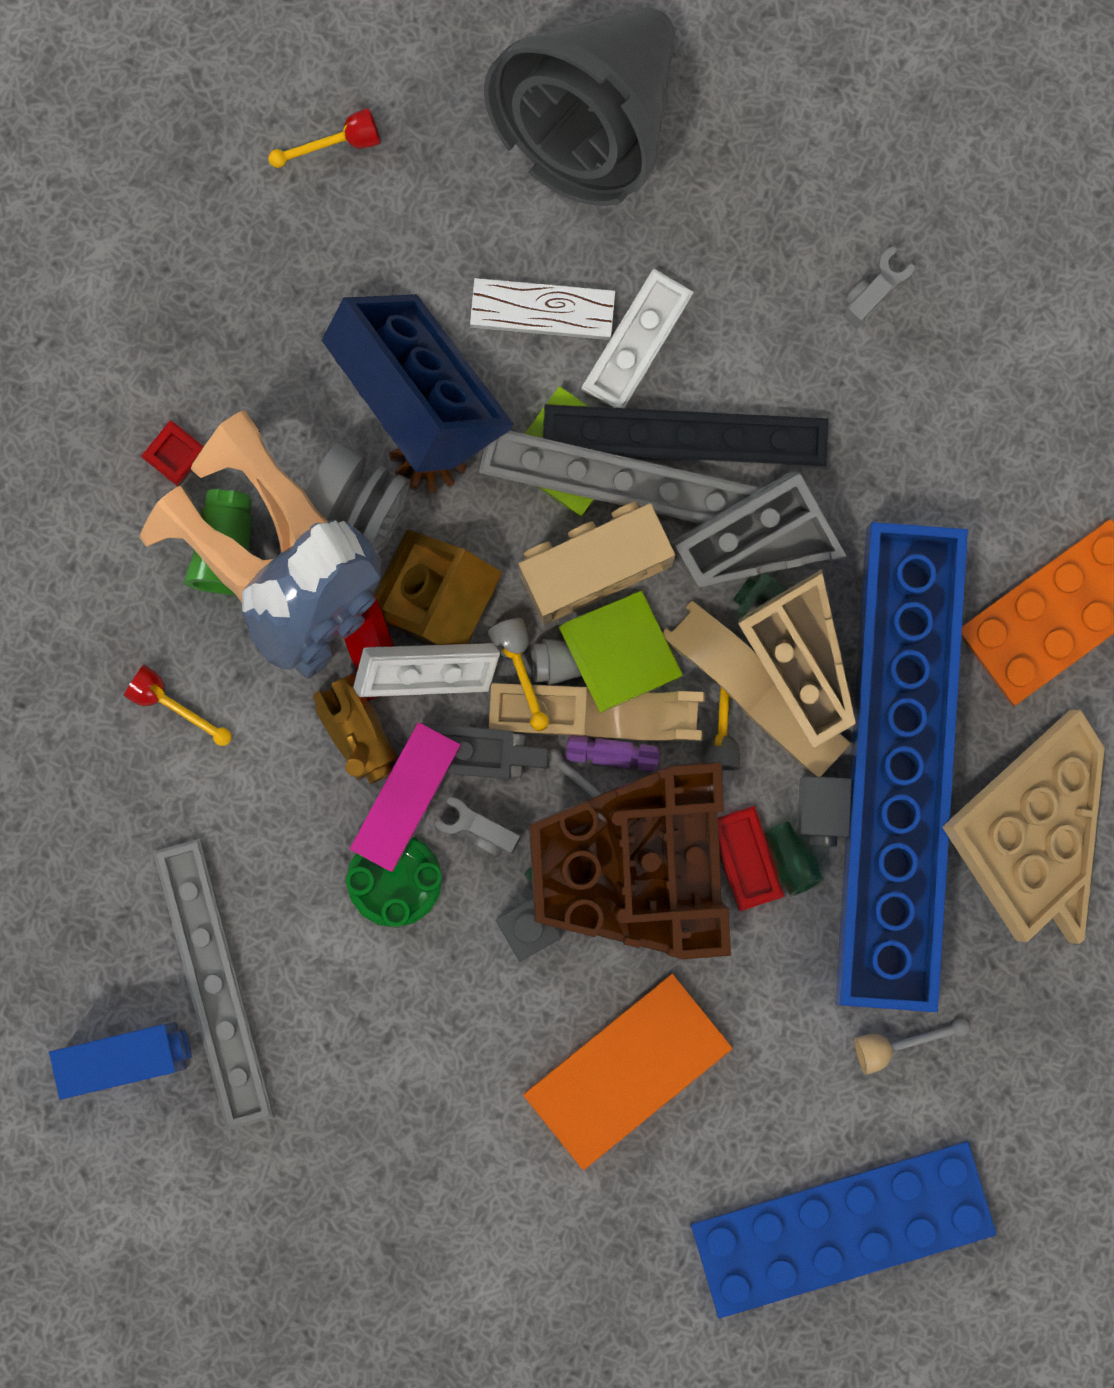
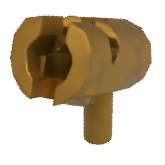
[312,674,398,785]

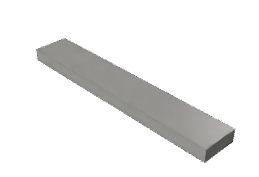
[478,431,762,524]
[153,839,274,1131]

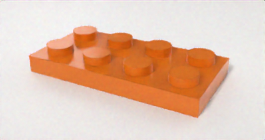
[961,519,1114,707]

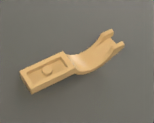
[662,601,851,777]
[489,683,705,741]

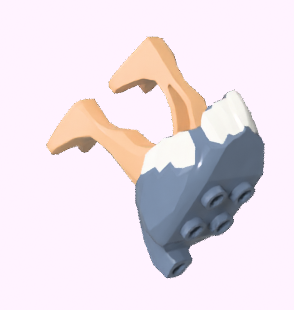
[139,410,381,679]

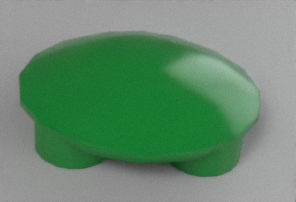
[346,836,442,928]

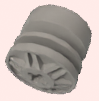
[305,443,410,555]

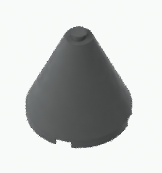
[484,7,675,206]

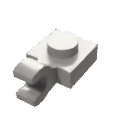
[843,246,915,329]
[434,797,521,858]

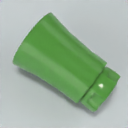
[183,489,253,596]

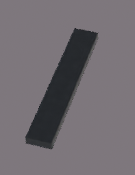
[543,404,828,466]

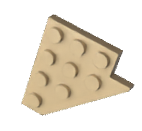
[942,710,1105,944]

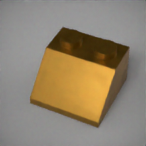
[375,529,503,645]

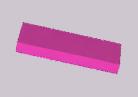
[350,722,461,872]

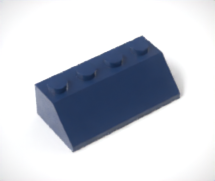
[321,294,514,472]

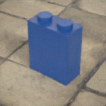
[49,1022,192,1100]

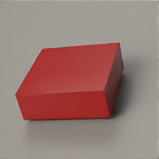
[141,420,204,487]

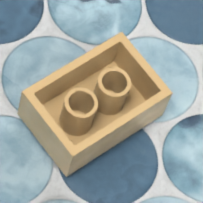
[518,501,675,626]

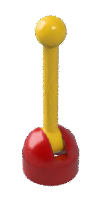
[268,108,381,168]
[123,664,232,746]

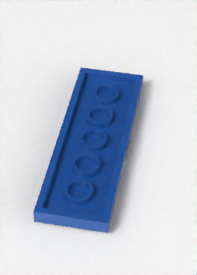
[690,1141,997,1319]

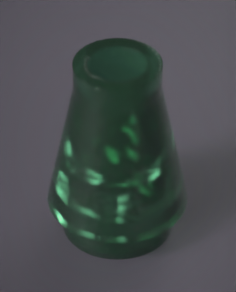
[764,822,824,897]

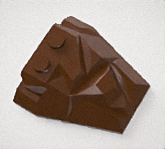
[529,762,731,960]

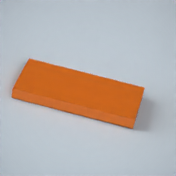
[523,973,733,1171]

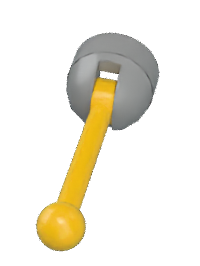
[488,618,549,731]

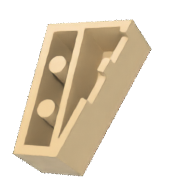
[738,569,856,748]

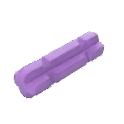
[566,735,660,772]

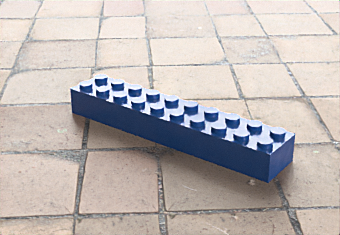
[835,522,968,1013]

